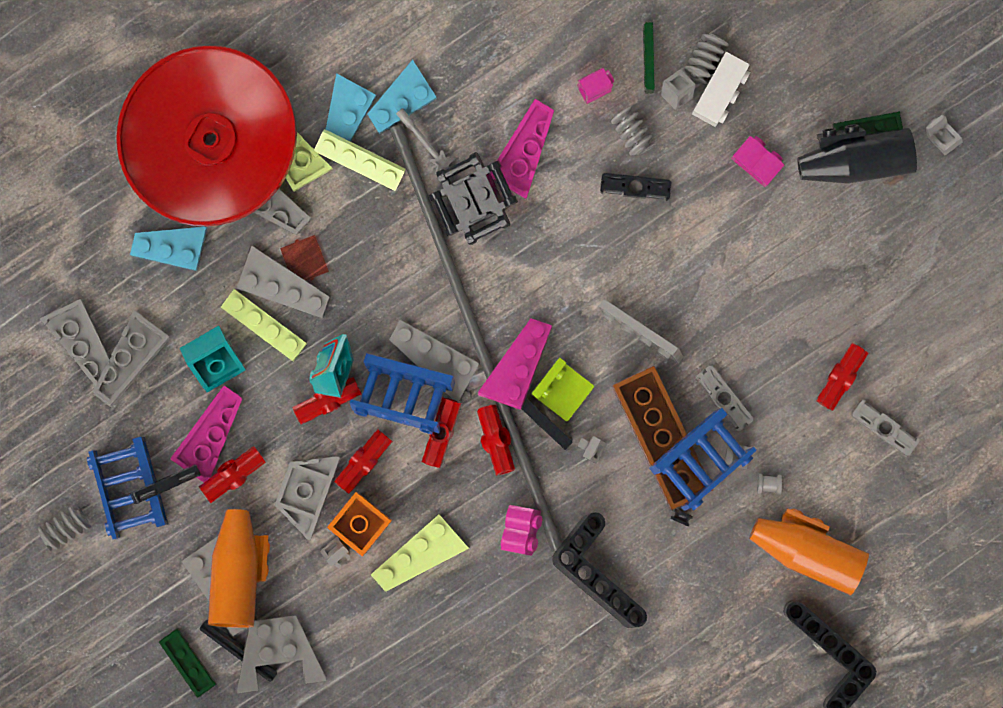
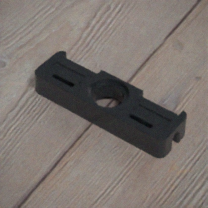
[600,173,672,201]
[521,398,573,450]
[130,464,201,504]

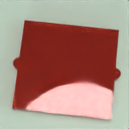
[280,235,329,281]

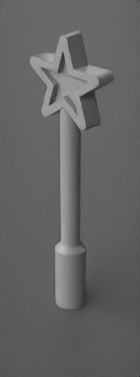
[396,108,455,175]

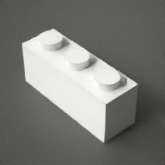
[692,52,751,127]

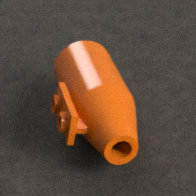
[749,508,869,595]
[208,509,270,628]

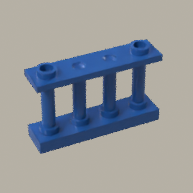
[350,353,455,434]
[649,408,757,511]
[87,437,168,540]

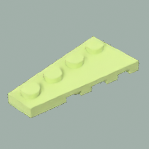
[286,132,333,192]
[371,514,469,592]

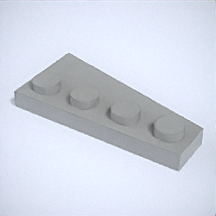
[254,189,312,235]
[237,246,330,318]
[40,299,110,386]
[599,299,684,364]
[93,310,170,408]
[389,320,479,402]
[181,536,245,636]

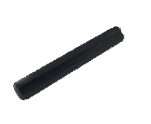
[200,620,277,682]

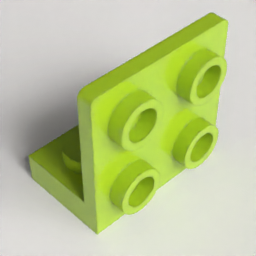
[531,357,594,421]

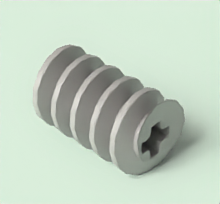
[684,34,729,84]
[611,105,657,156]
[38,507,91,551]

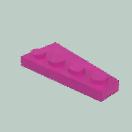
[490,99,554,200]
[478,318,552,410]
[170,385,242,483]

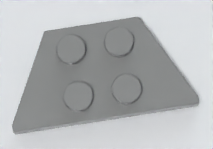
[275,456,340,540]

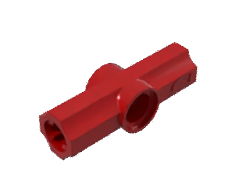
[816,343,869,411]
[292,377,362,425]
[421,397,462,468]
[477,404,515,476]
[334,429,393,494]
[198,446,266,503]

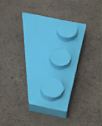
[367,60,437,134]
[326,73,376,142]
[130,227,208,271]

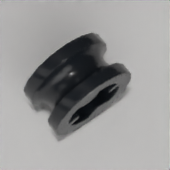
[670,508,693,527]

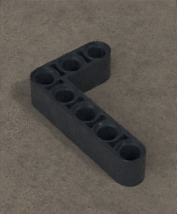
[552,512,647,628]
[783,600,877,708]

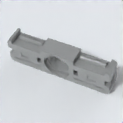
[696,366,753,431]
[851,400,919,455]

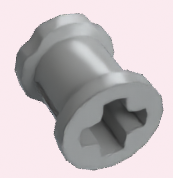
[757,474,782,495]

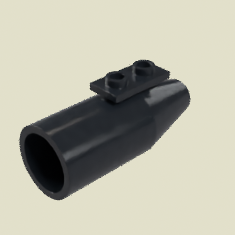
[797,125,917,184]

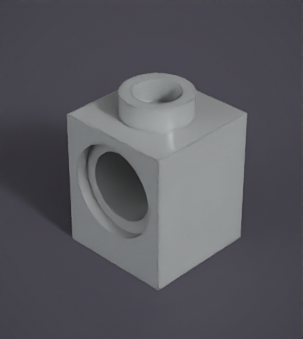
[661,69,695,110]

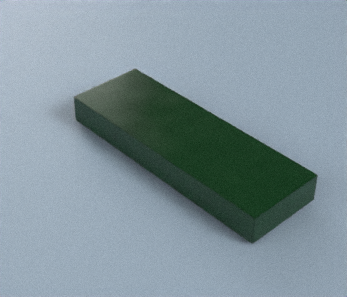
[643,22,655,94]
[832,111,903,135]
[159,628,217,698]

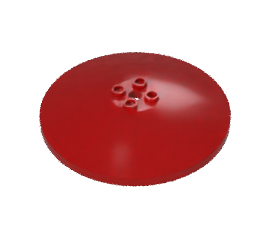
[116,46,297,227]

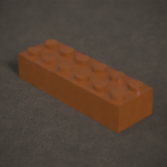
[612,366,713,510]

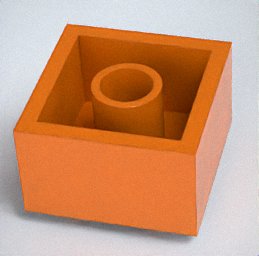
[327,492,393,557]

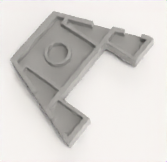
[236,615,326,693]

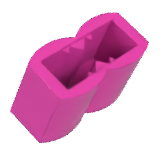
[577,68,614,104]
[731,136,784,187]
[501,505,542,556]

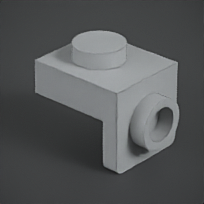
[926,115,963,155]

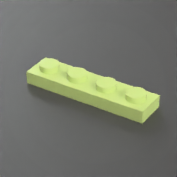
[314,129,406,191]
[221,289,307,362]

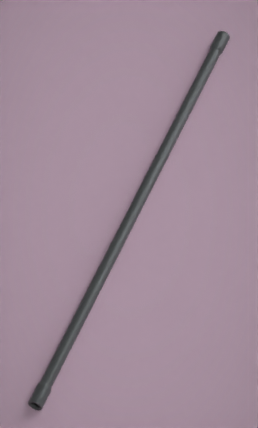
[390,124,562,552]

